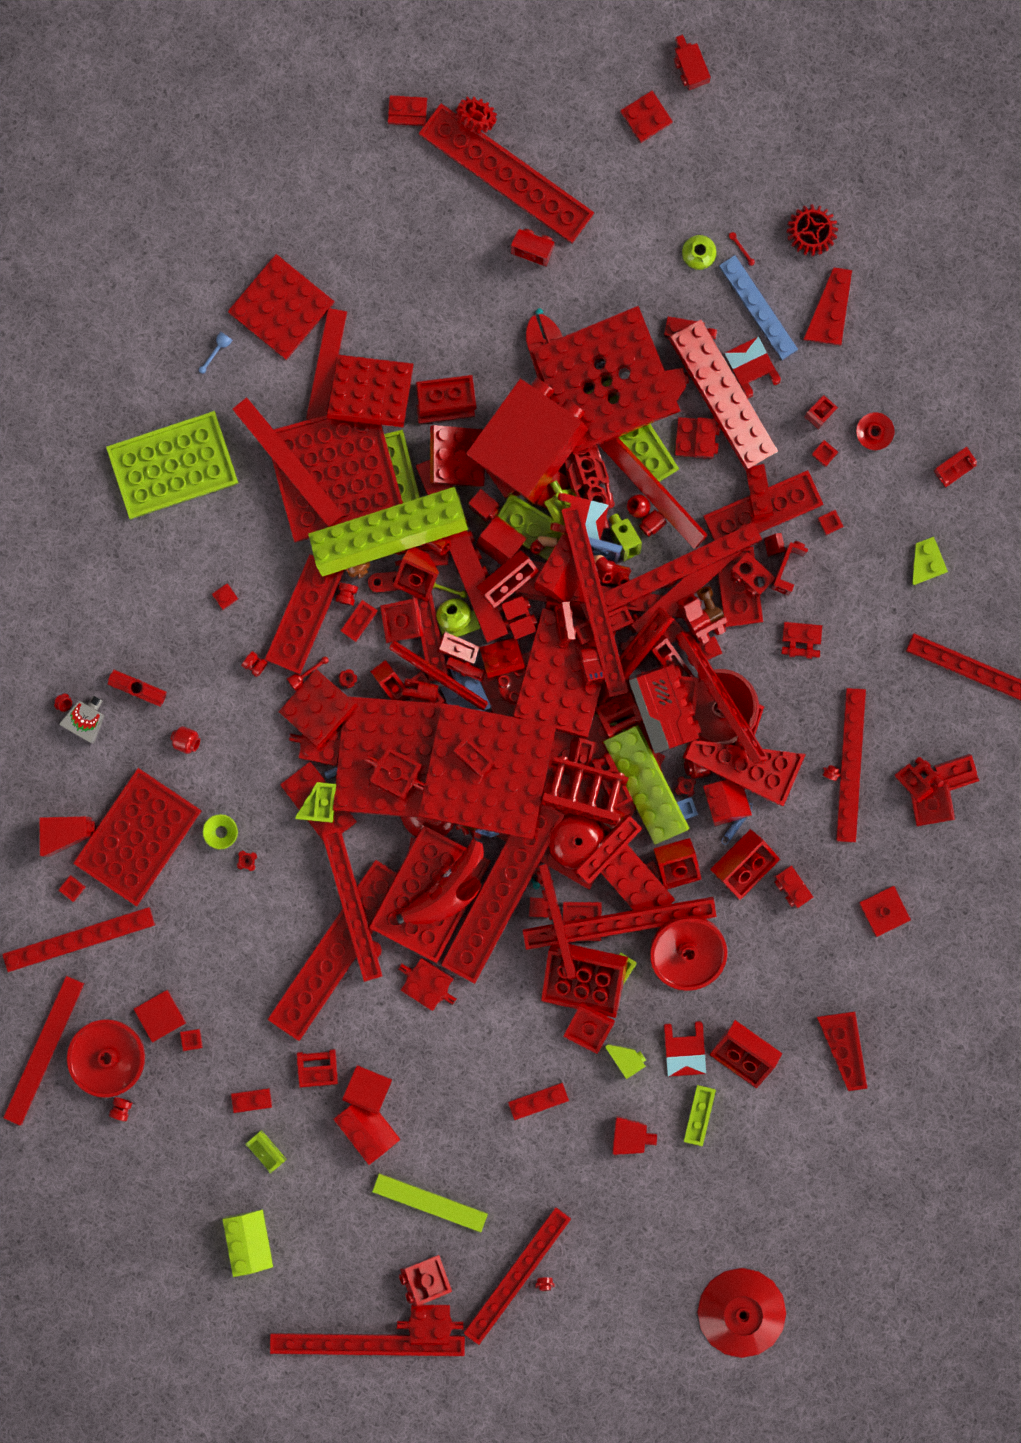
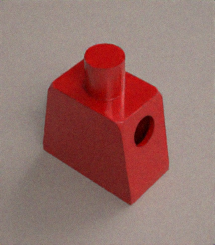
[612,1116,657,1155]

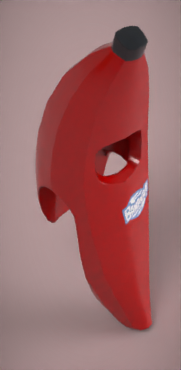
[396,837,484,924]

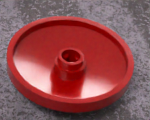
[692,669,759,745]
[650,916,728,991]
[67,1019,145,1097]

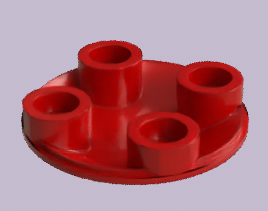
[497,668,526,703]

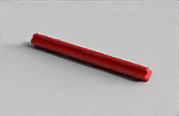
[389,641,488,710]

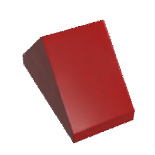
[804,395,838,430]

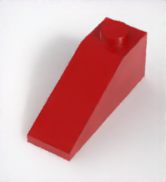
[650,634,695,677]

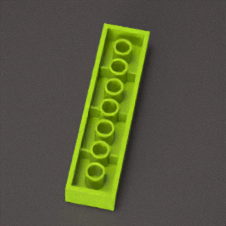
[309,487,468,577]

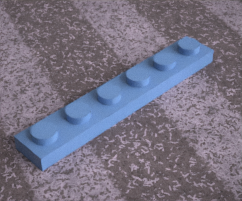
[719,255,798,361]

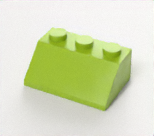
[223,1209,273,1277]

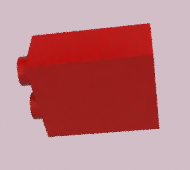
[466,378,588,504]

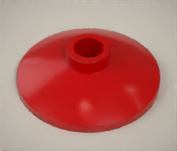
[856,412,895,450]

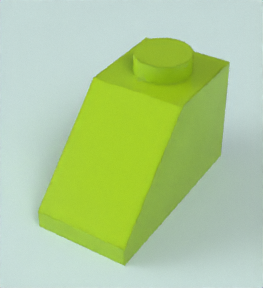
[605,1044,646,1079]

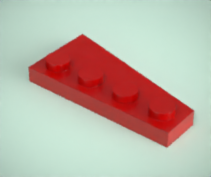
[803,267,852,346]
[817,1011,868,1091]

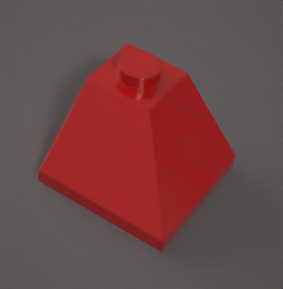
[393,547,439,602]

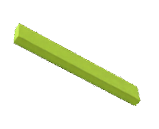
[372,1173,488,1232]

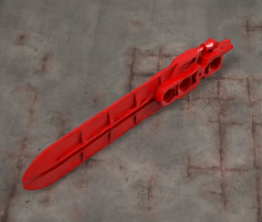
[526,314,615,531]

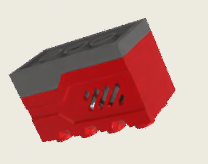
[629,662,701,754]

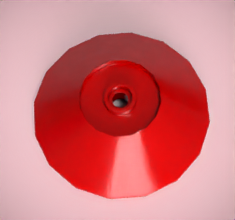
[697,1268,786,1358]

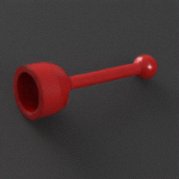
[287,657,329,691]

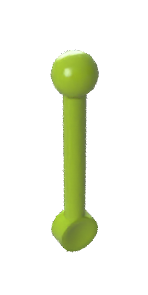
[433,582,467,598]

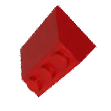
[534,533,580,603]
[710,829,781,900]
[709,1020,783,1089]
[333,1104,401,1165]

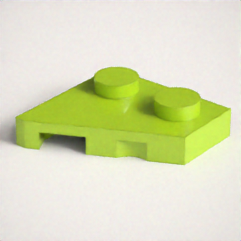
[295,782,336,823]

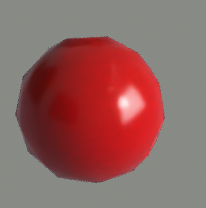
[627,494,651,518]

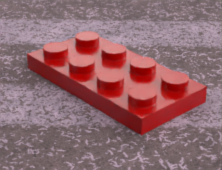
[718,546,763,627]
[280,761,357,842]
[601,844,675,910]

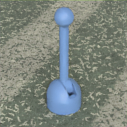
[199,331,233,374]

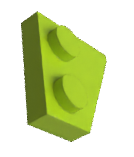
[912,537,948,586]

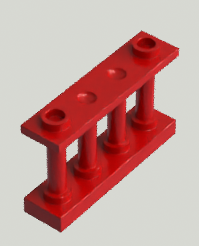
[540,756,629,826]

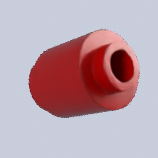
[639,509,667,537]

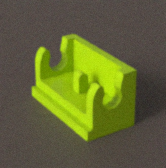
[245,1130,287,1173]

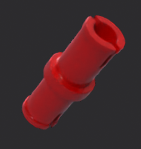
[446,657,486,682]

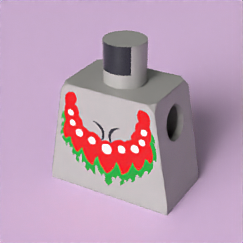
[59,695,105,744]

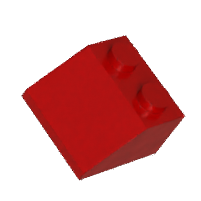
[511,228,555,267]
[703,780,752,826]
[653,838,702,890]

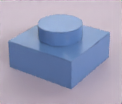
[677,797,698,820]

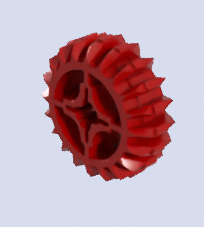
[786,204,838,256]

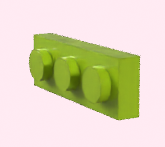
[684,1085,716,1147]

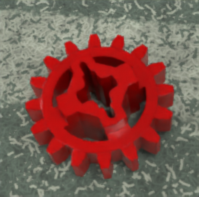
[456,97,497,133]

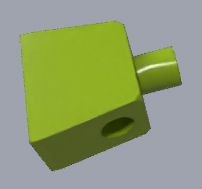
[609,513,642,562]

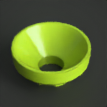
[682,235,717,270]
[436,598,471,632]
[203,814,238,849]

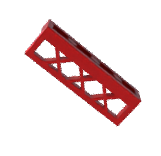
[574,814,642,884]

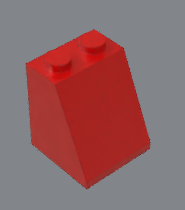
[39,816,95,857]

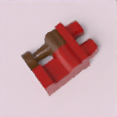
[677,586,727,644]

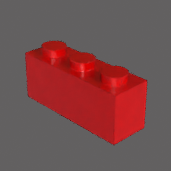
[477,550,539,608]

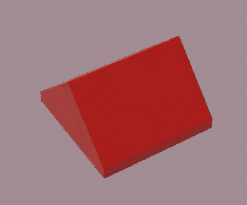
[475,516,527,565]

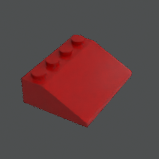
[541,944,628,1018]

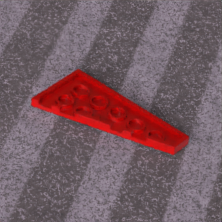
[683,740,806,806]

